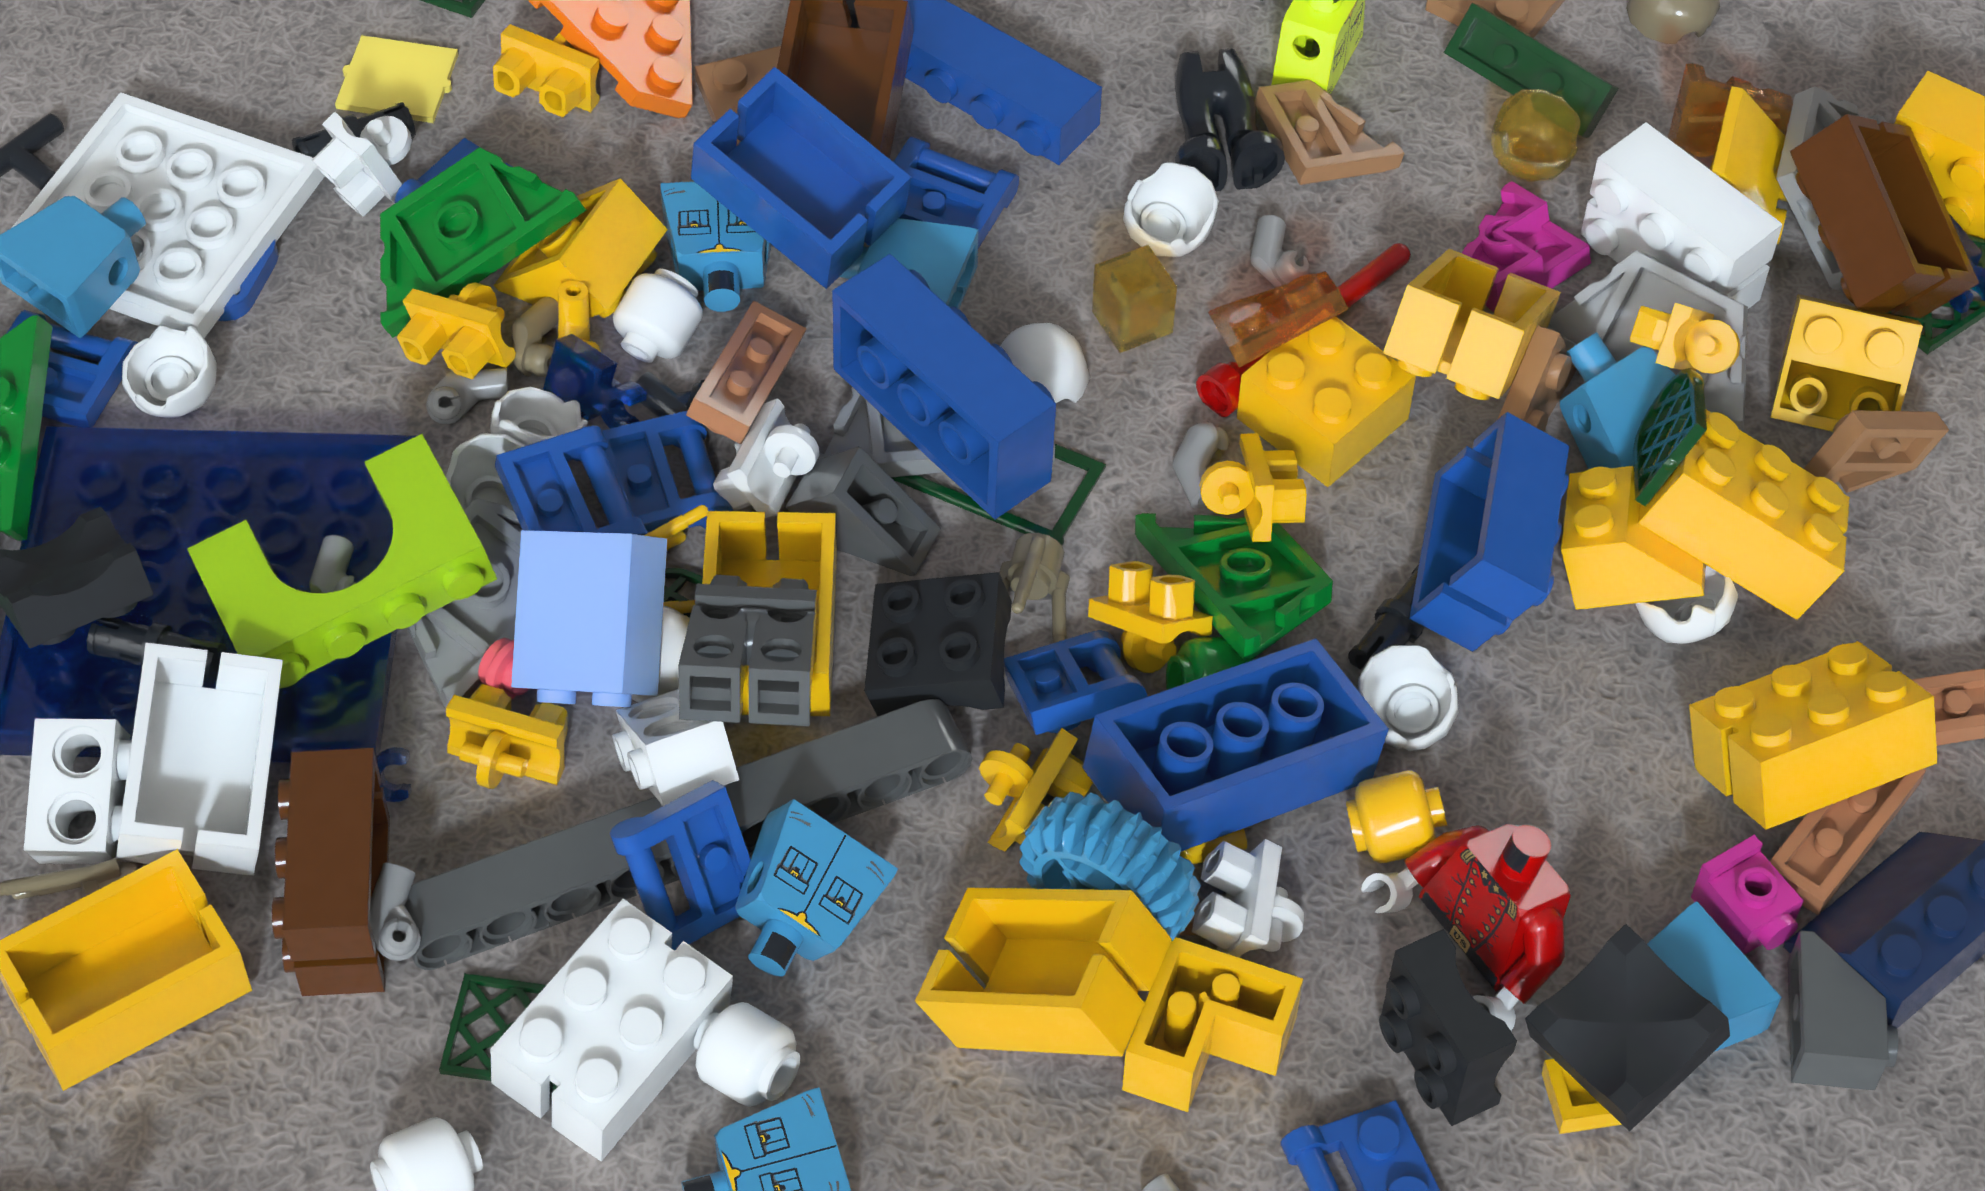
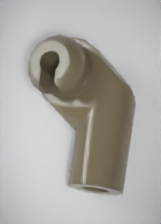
[512,297,558,377]

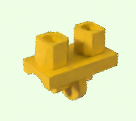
[493,24,600,117]
[397,282,516,379]
[1630,303,1740,374]
[1199,433,1307,542]
[1088,561,1213,673]
[446,684,568,789]
[979,728,1093,852]

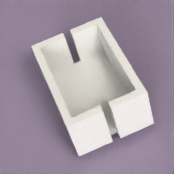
[1580,122,1782,309]
[116,642,283,876]
[490,899,733,1161]

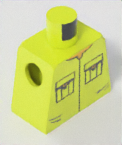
[1271,0,1365,94]

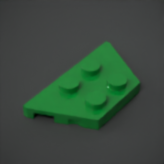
[380,147,586,338]
[0,315,53,541]
[1135,513,1333,661]

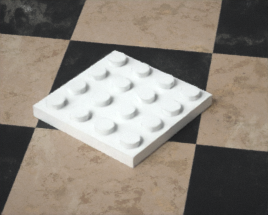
[13,92,325,338]

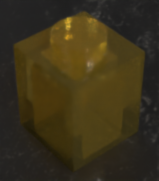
[1092,245,1177,353]

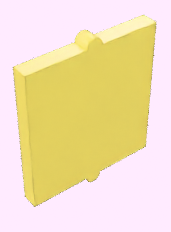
[335,35,458,123]

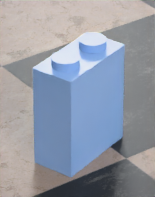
[511,530,667,707]

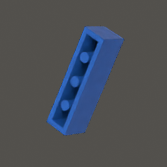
[904,0,1102,165]

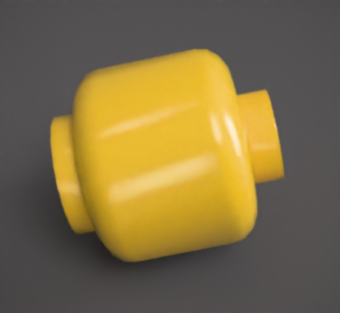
[1346,770,1447,863]

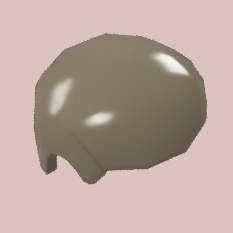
[1626,0,1720,44]

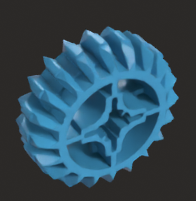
[1019,792,1201,941]

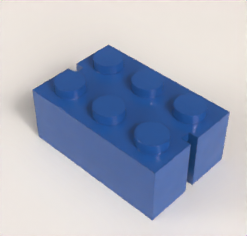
[691,67,912,289]
[1409,412,1569,652]

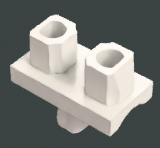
[311,112,412,217]
[713,398,820,519]
[1192,839,1304,958]

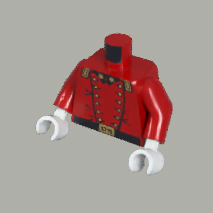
[1361,823,1571,1031]

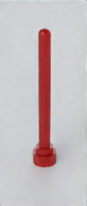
[1196,243,1411,417]

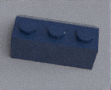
[1783,831,1985,1028]

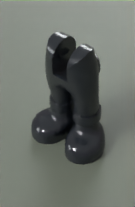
[1175,48,1285,191]

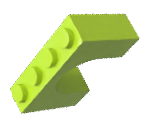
[187,434,497,689]

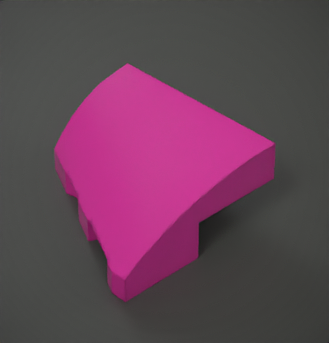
[1462,181,1591,313]

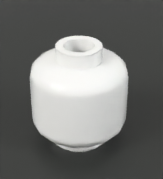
[613,269,703,363]
[694,1002,801,1107]
[370,1117,483,1191]

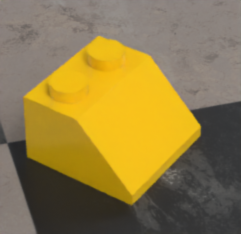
[1710,86,1788,244]
[493,178,668,318]
[1561,466,1706,610]

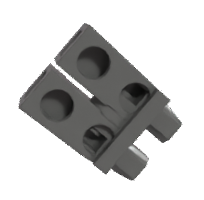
[678,575,817,726]

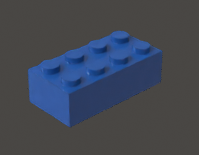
[832,254,1056,520]
[1083,638,1389,851]

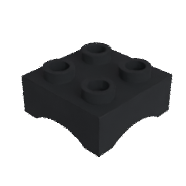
[0,506,154,649]
[864,572,1012,717]
[1525,924,1730,1132]
[1379,929,1517,1126]

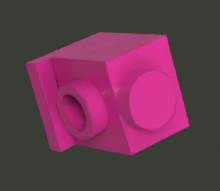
[1691,834,1804,955]

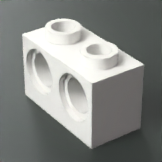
[612,689,739,806]
[24,718,132,864]

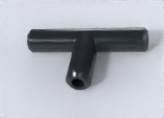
[0,113,64,190]

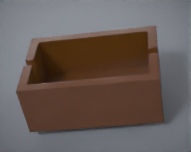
[777,0,914,159]
[1790,114,1979,318]
[272,748,390,996]

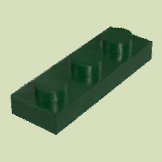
[1443,3,1619,138]

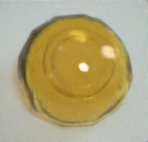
[1491,89,1581,182]

